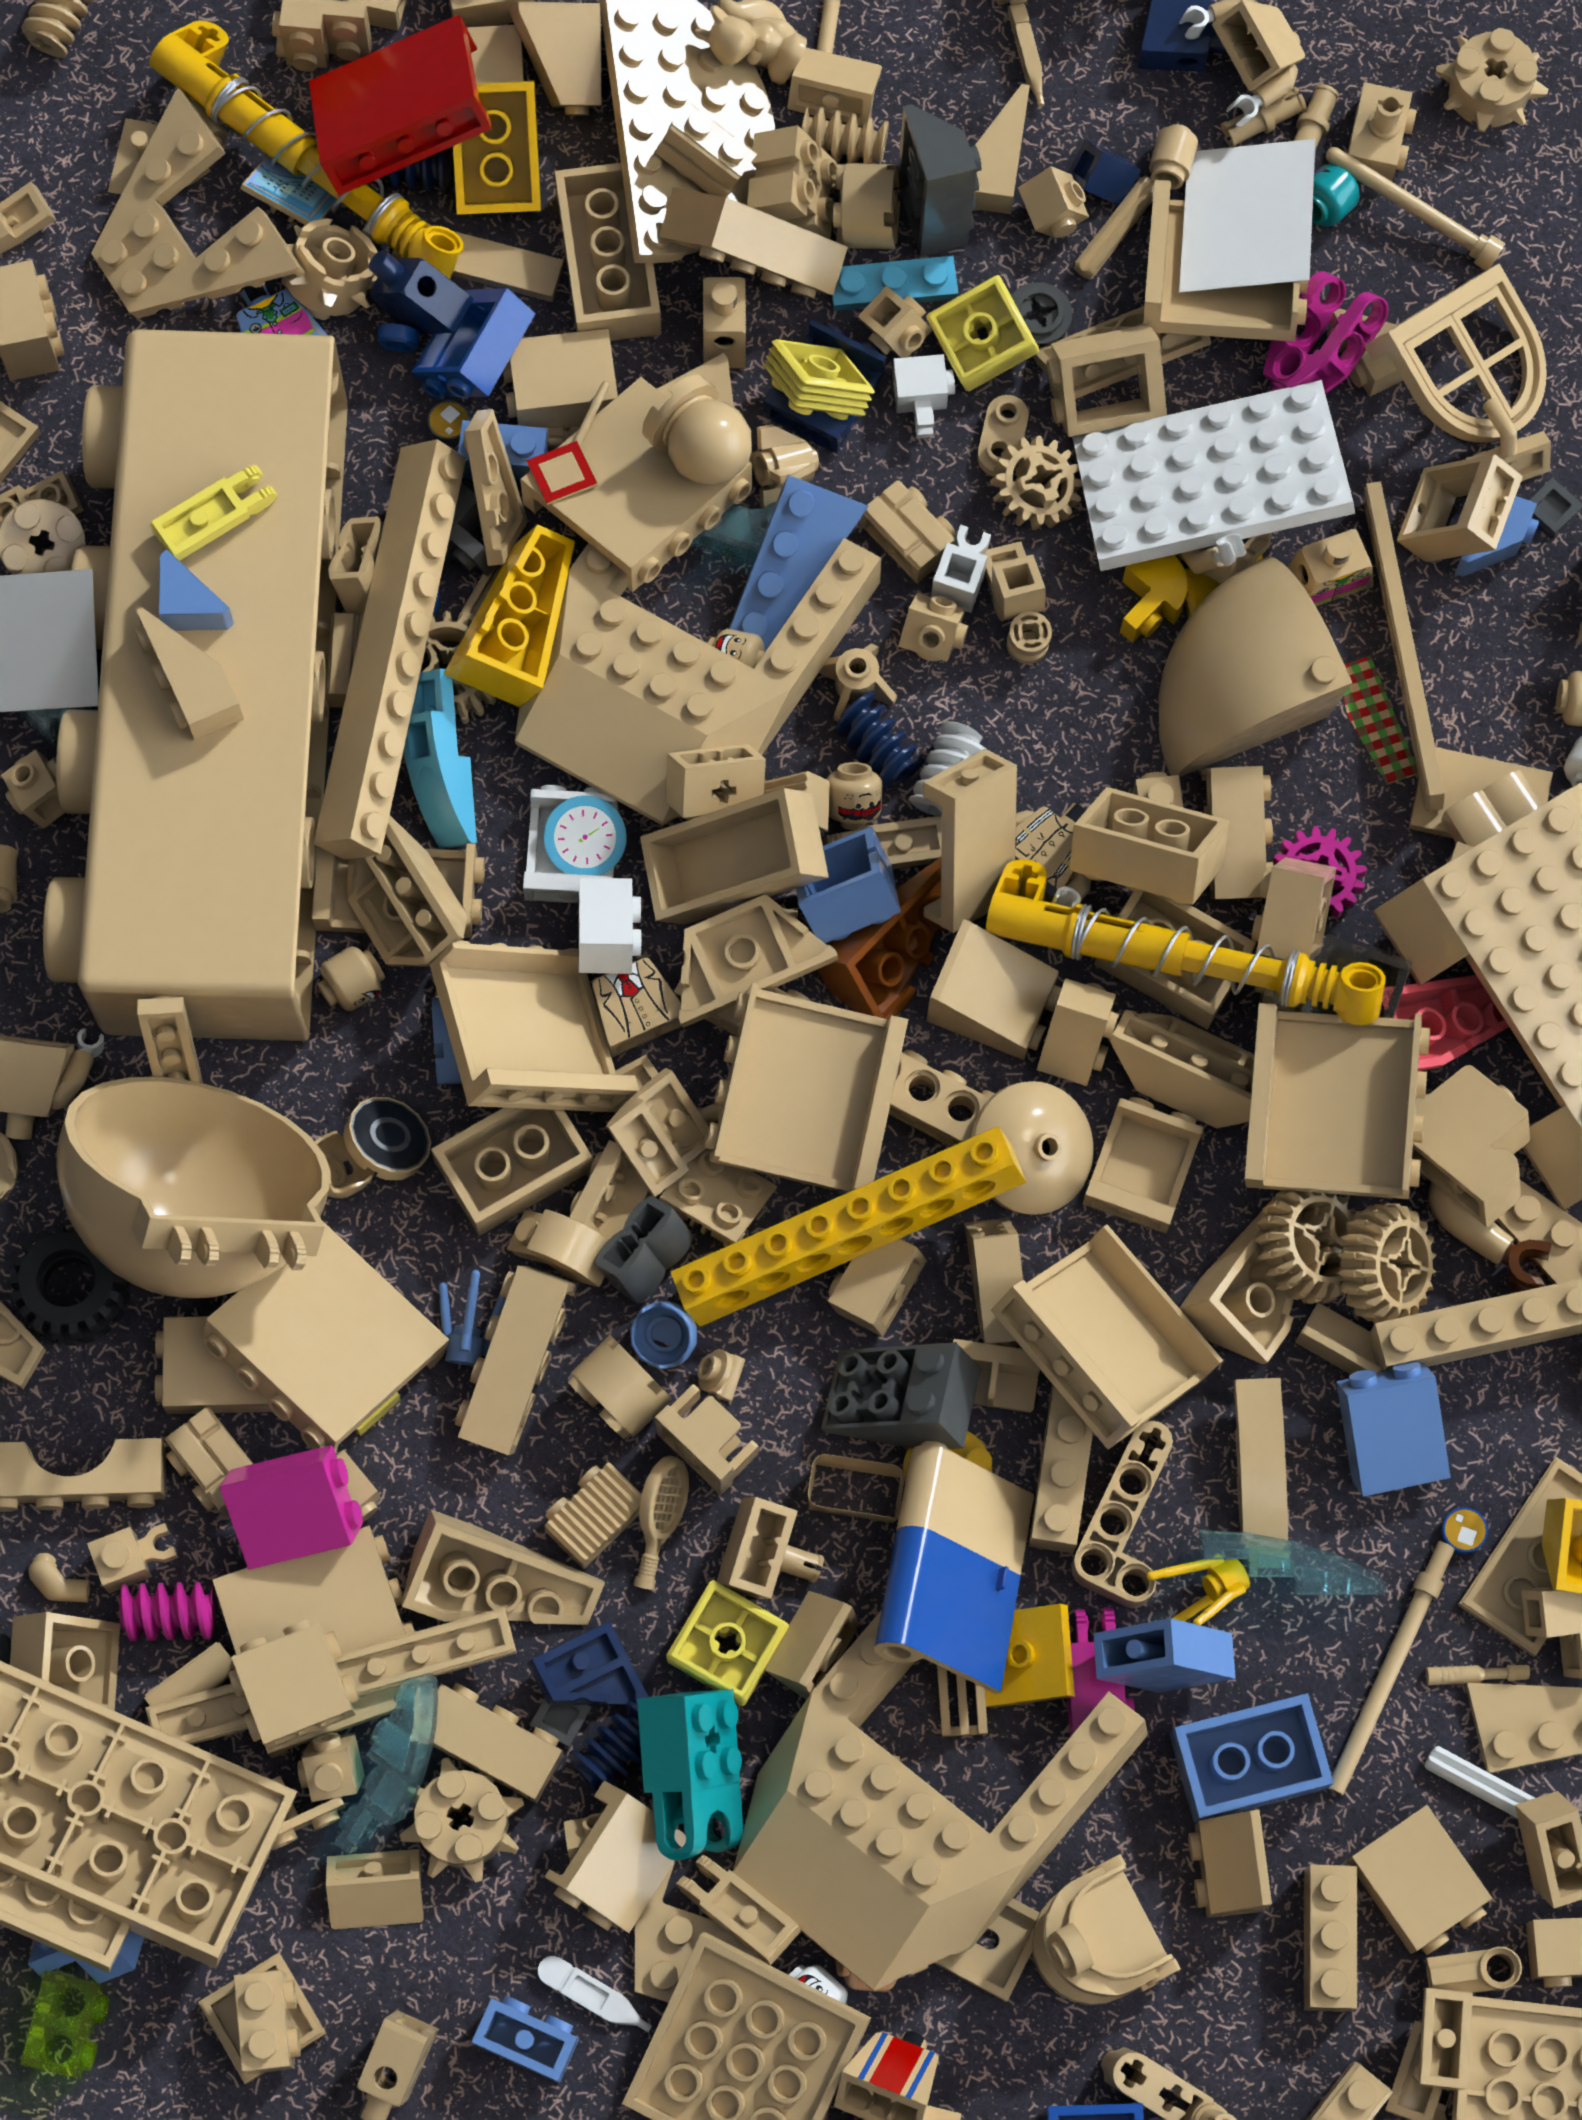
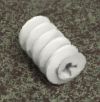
[908,721,986,816]

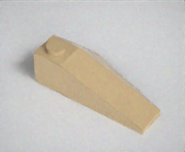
[1179,1190,1305,1364]
[401,1509,605,1625]

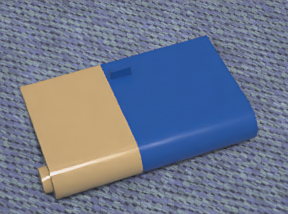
[874,1441,1034,1693]

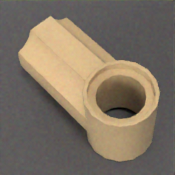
[1425,1946,1522,1993]

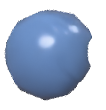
[630,1301,697,1369]

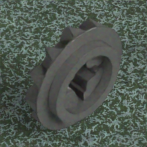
[1011,282,1072,345]

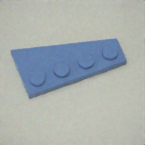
[728,474,869,651]

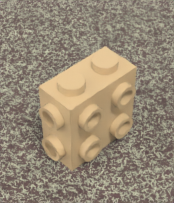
[228,1620,359,1750]

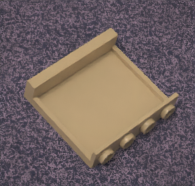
[1143,180,1308,342]
[520,377,752,592]
[430,940,639,1112]
[704,982,909,1193]
[1245,1003,1430,1199]
[202,1221,450,1453]
[991,1224,1224,1450]
[212,1525,434,1758]

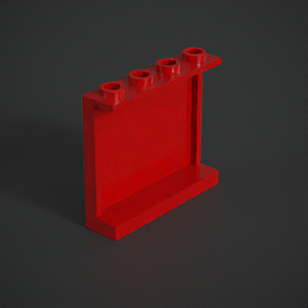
[309,14,492,196]

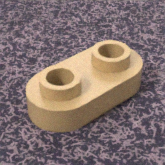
[977,395,1029,476]

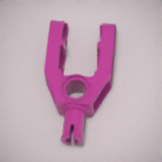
[1263,271,1389,394]

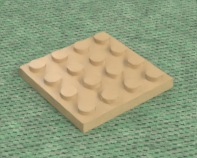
[622,1932,871,2120]

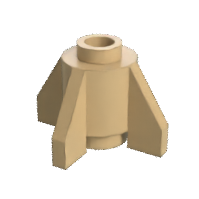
[749,424,819,511]
[819,643,897,722]

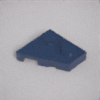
[527,1621,648,1706]

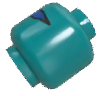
[1312,164,1360,227]

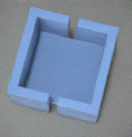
[796,826,901,943]

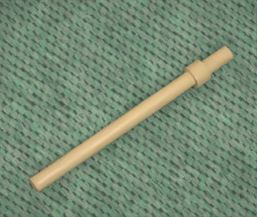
[1328,1541,1455,1796]

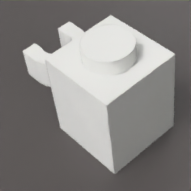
[892,354,955,438]
[931,525,991,613]

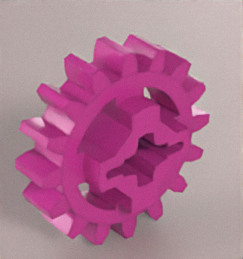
[1273,826,1367,918]

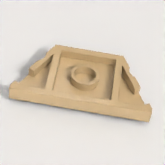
[679,894,839,1028]

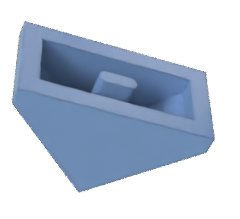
[159,549,234,631]

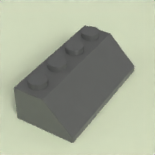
[898,104,982,257]

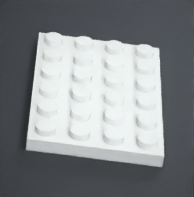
[1072,380,1355,571]

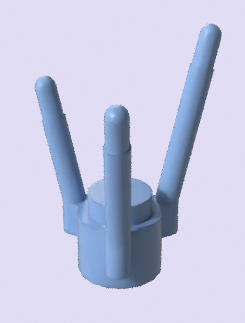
[439,1270,515,1366]

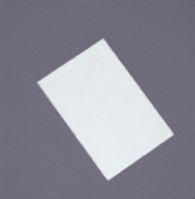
[1179,139,1316,293]
[0,569,99,712]

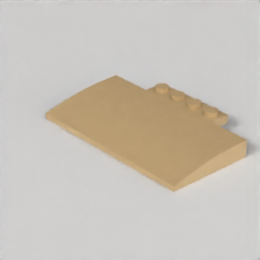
[0,1661,297,1973]

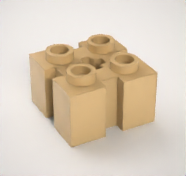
[747,125,838,239]

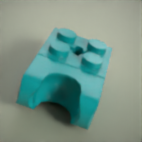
[637,1689,743,1861]

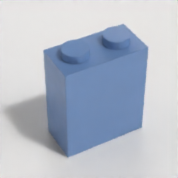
[1336,1361,1451,1497]
[1094,1618,1236,1693]

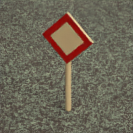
[526,381,610,505]

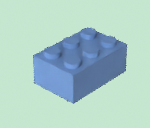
[1169,1693,1334,1824]

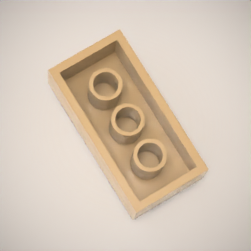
[555,163,661,341]

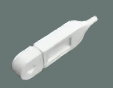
[538,1956,652,2033]

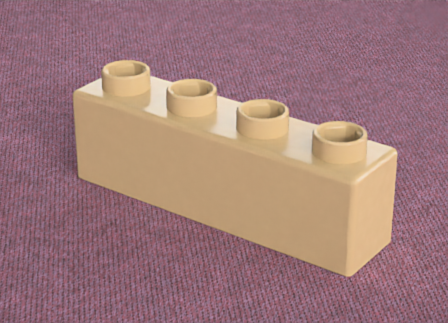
[43,329,348,1041]

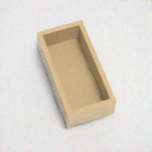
[640,788,829,924]

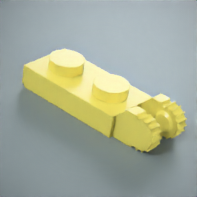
[149,465,278,561]

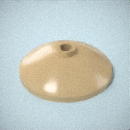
[971,1081,1094,1215]

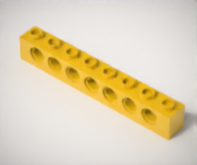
[671,1126,1027,1327]

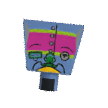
[236,286,326,335]

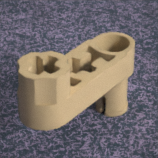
[1101,2047,1237,2120]

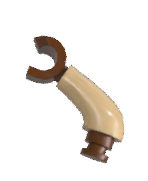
[1428,1183,1552,1292]

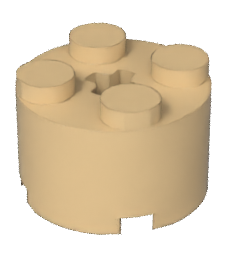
[833,163,900,249]
[0,498,86,575]
[568,1335,673,1439]

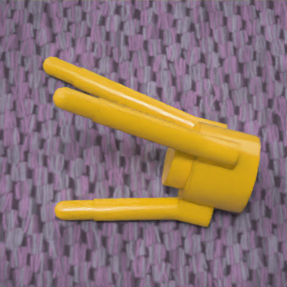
[1146,1552,1250,1625]

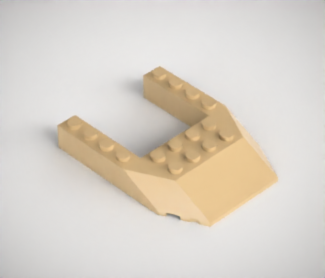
[515,538,881,826]
[733,1611,1148,1992]

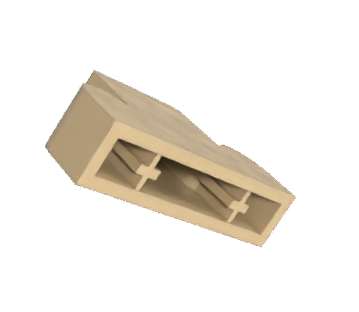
[1412,1065,1530,1227]

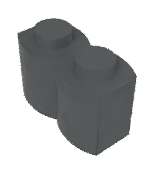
[595,1196,694,1304]

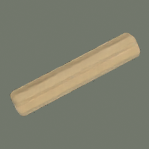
[1074,176,1154,280]

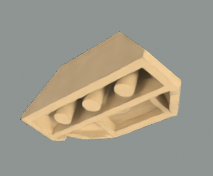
[347,815,467,967]
[1110,1010,1255,1129]

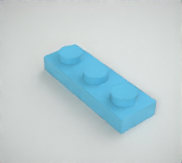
[832,255,959,311]

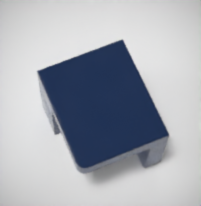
[1068,139,1141,206]

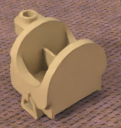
[1032,1854,1181,2005]

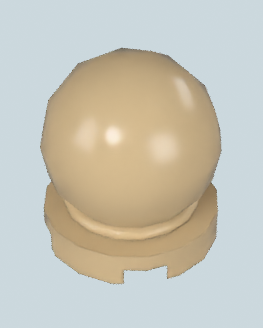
[642,374,752,485]

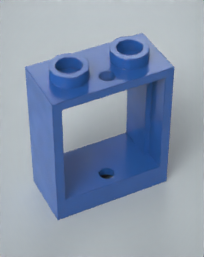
[411,288,536,400]

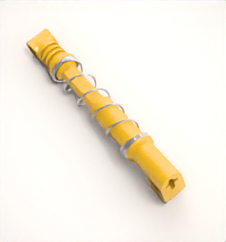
[149,20,464,279]
[986,859,1385,1025]

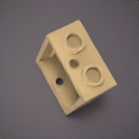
[1046,324,1167,437]
[1397,454,1523,562]

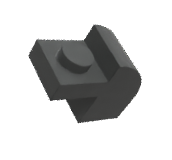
[444,482,498,577]

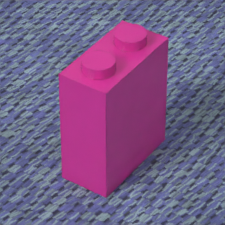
[219,1445,363,1570]

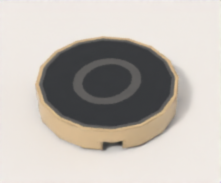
[343,1097,431,1180]

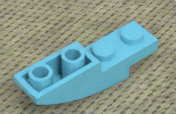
[404,668,477,849]

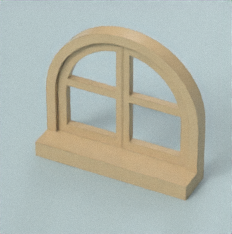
[1364,263,1547,443]

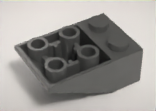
[821,1342,981,1449]

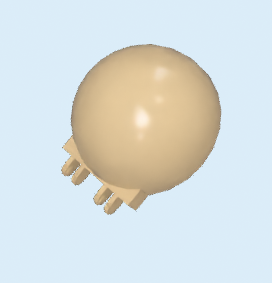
[56,1077,331,1298]

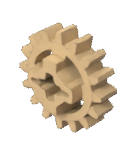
[990,436,1083,530]

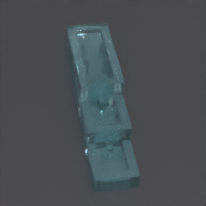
[1199,1530,1386,1595]

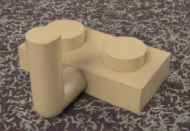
[1466,398,1551,481]

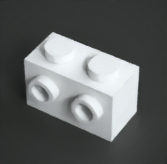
[579,878,641,974]

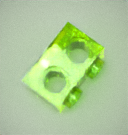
[20,1971,110,2080]

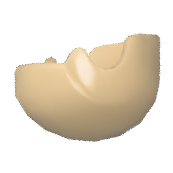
[314,1131,375,1199]

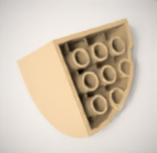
[1158,557,1352,777]

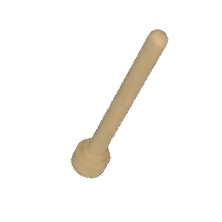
[1326,147,1506,271]

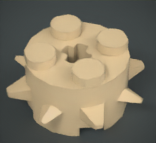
[1435,28,1548,132]
[281,218,378,320]
[399,1757,524,1883]

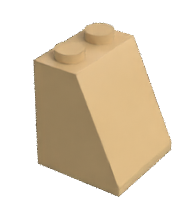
[926,919,1062,1060]

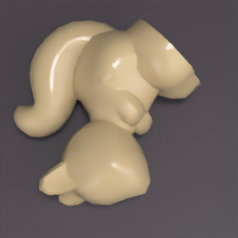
[694,0,807,86]

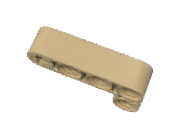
[1071,1420,1173,1609]

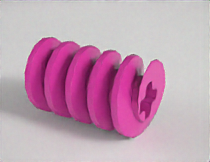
[119,1582,216,1641]

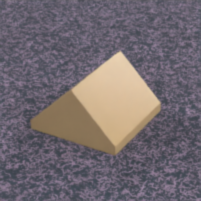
[764,1591,860,1700]

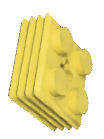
[926,275,1039,391]
[763,339,875,420]
[666,1580,789,1706]

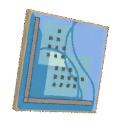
[240,155,337,225]

